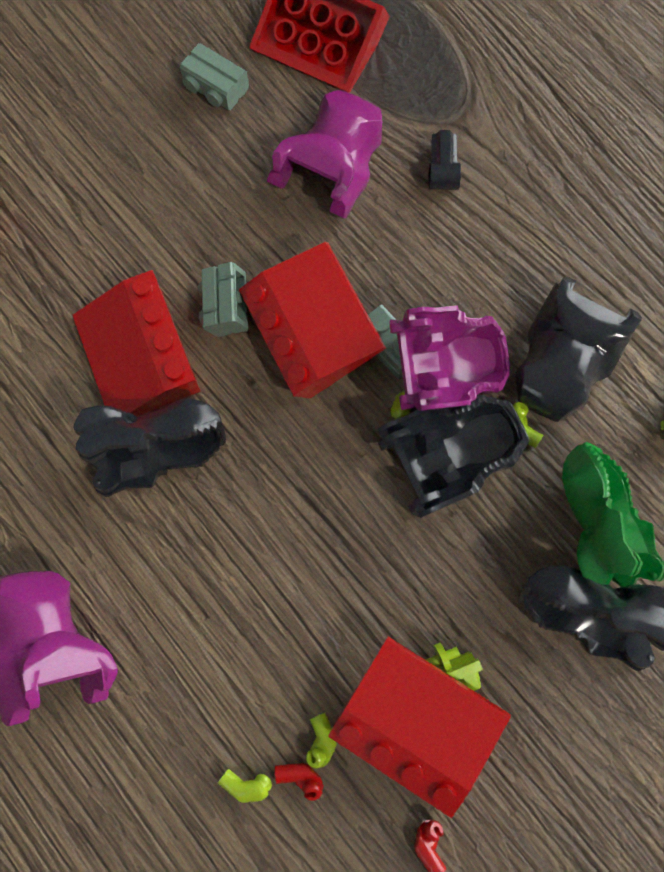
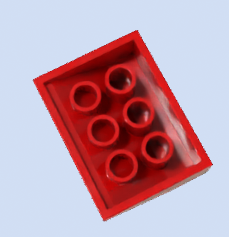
[249,0,390,93]
[239,241,386,398]
[72,270,201,416]
[328,636,511,818]

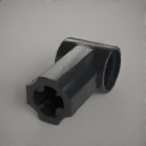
[428,130,461,190]

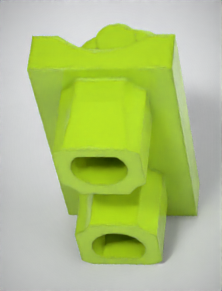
[425,642,483,691]

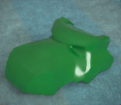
[562,442,664,587]

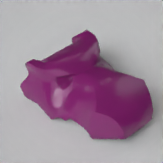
[267,90,382,219]
[389,306,510,411]
[0,571,118,726]

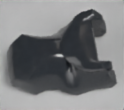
[515,277,642,422]
[378,395,529,518]
[73,398,226,497]
[518,566,664,672]

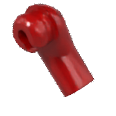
[275,763,324,801]
[414,820,447,872]

